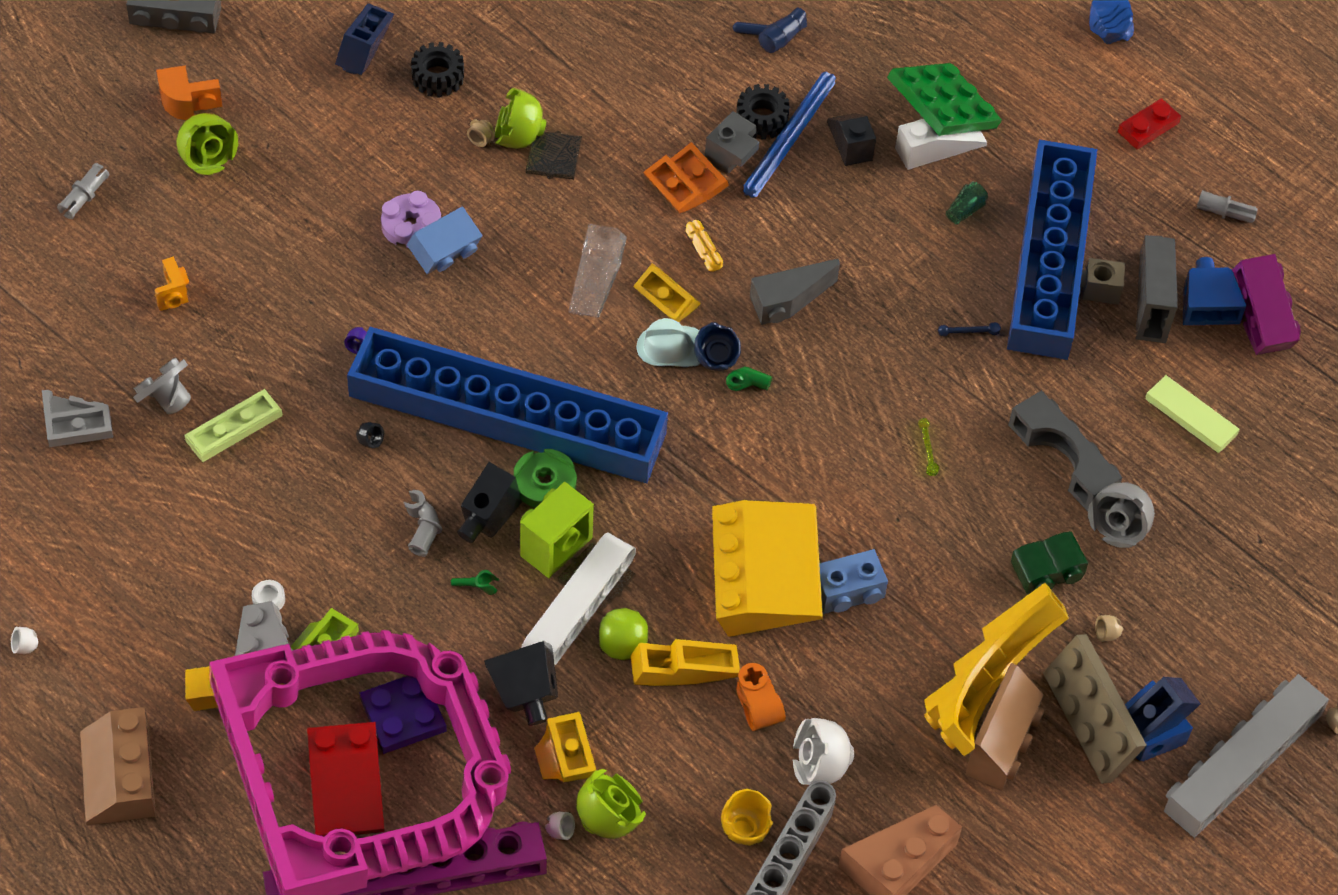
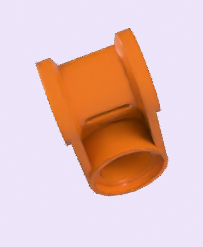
[736,663,786,731]

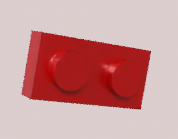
[1117,98,1181,150]

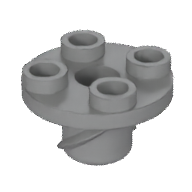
[133,358,191,414]

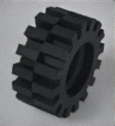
[411,42,464,97]
[736,84,790,139]

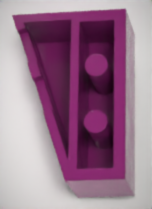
[1232,254,1301,355]

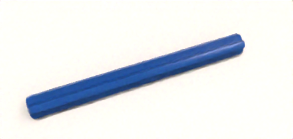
[743,72,836,198]

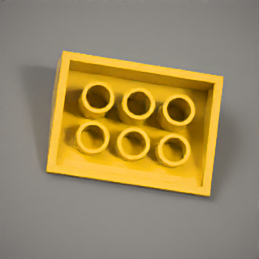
[712,500,823,637]

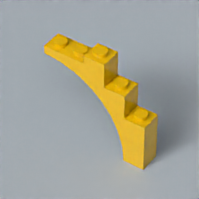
[924,583,1069,756]

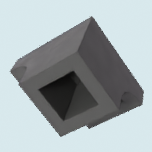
[705,111,759,175]

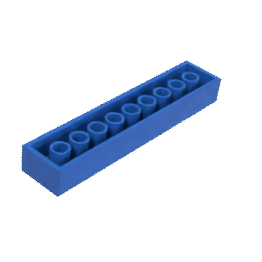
[347,327,668,483]

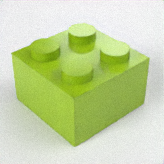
[520,482,594,578]

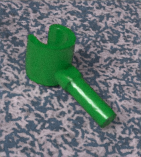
[451,570,499,595]

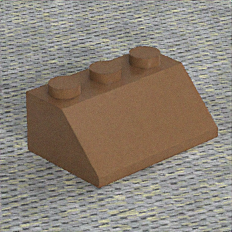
[965,663,1045,791]
[80,707,156,825]

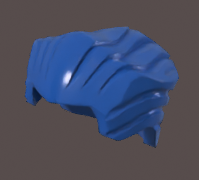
[1089,0,1134,44]

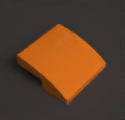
[643,142,729,214]

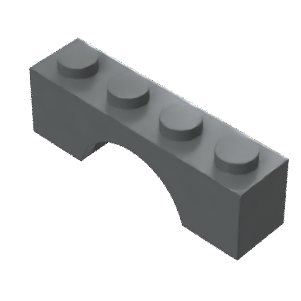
[1008,390,1123,512]

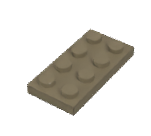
[1043,634,1147,784]

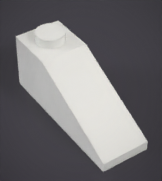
[895,119,987,170]

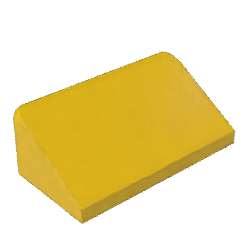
[633,263,701,322]

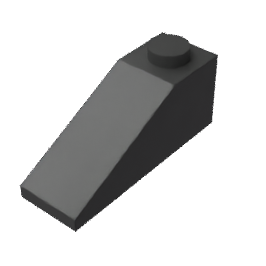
[750,259,840,325]

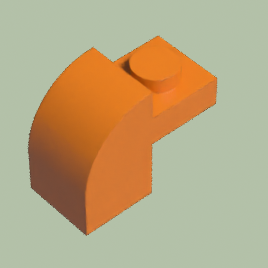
[156,65,223,120]

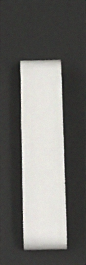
[521,532,636,665]

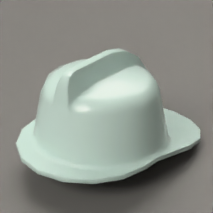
[636,318,700,367]

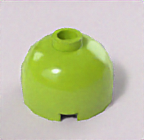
[495,88,546,149]
[176,113,239,175]
[576,769,646,839]

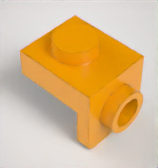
[154,256,189,311]

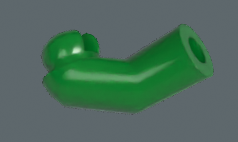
[726,366,773,391]

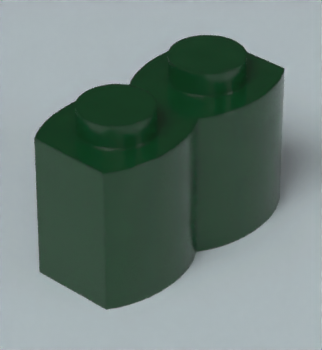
[1011,531,1088,594]

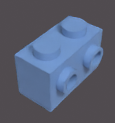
[407,206,483,274]
[819,549,888,614]

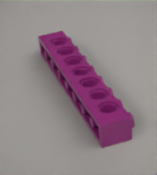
[263,821,547,895]

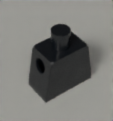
[457,462,522,543]
[484,641,558,726]

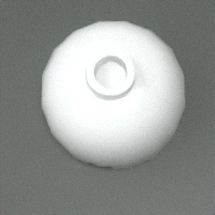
[793,718,854,785]

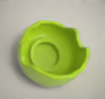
[599,608,648,660]

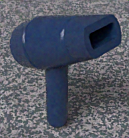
[733,7,807,53]

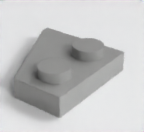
[42,390,113,447]
[235,601,292,656]

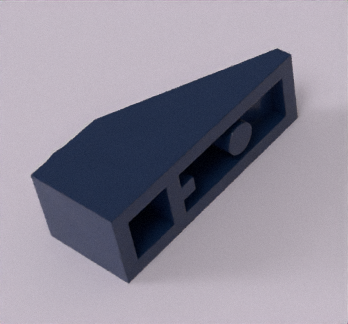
[335,3,394,75]

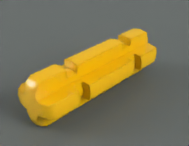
[686,220,723,272]

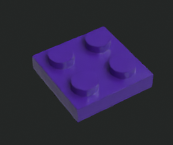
[359,676,447,754]

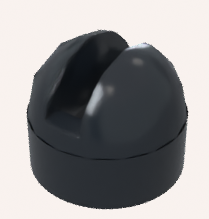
[356,422,384,448]

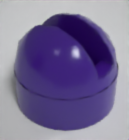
[344,327,367,354]

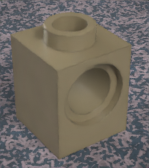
[1080,258,1125,305]

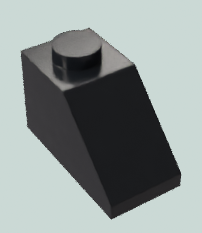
[827,113,876,166]

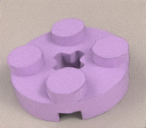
[381,191,441,248]

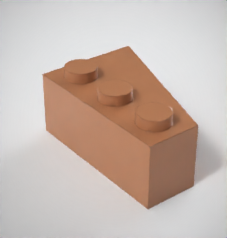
[838,805,962,895]

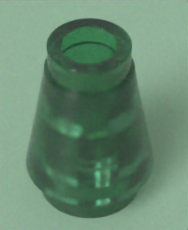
[946,181,988,225]

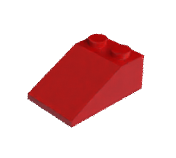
[307,722,385,837]

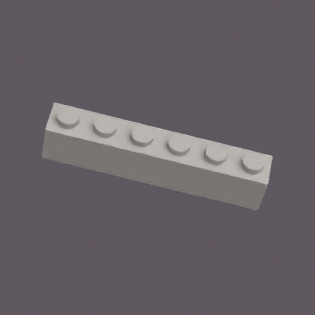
[1164,674,1329,838]

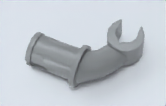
[403,490,442,557]

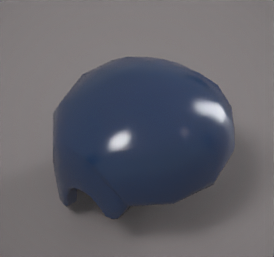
[694,322,741,371]

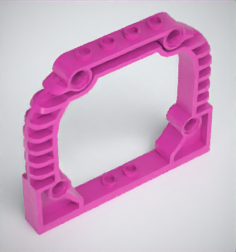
[209,630,511,895]

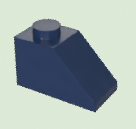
[1128,676,1201,743]

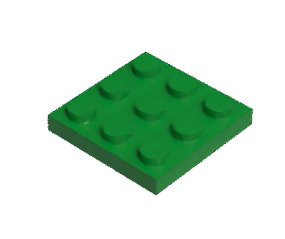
[887,63,1002,136]

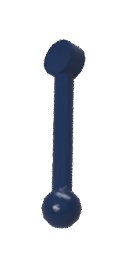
[938,322,1001,337]

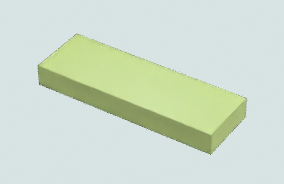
[1145,375,1240,453]
[184,389,283,462]

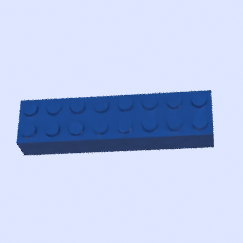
[1007,139,1098,360]

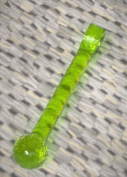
[918,418,939,476]

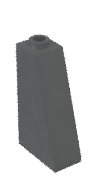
[1136,235,1177,343]

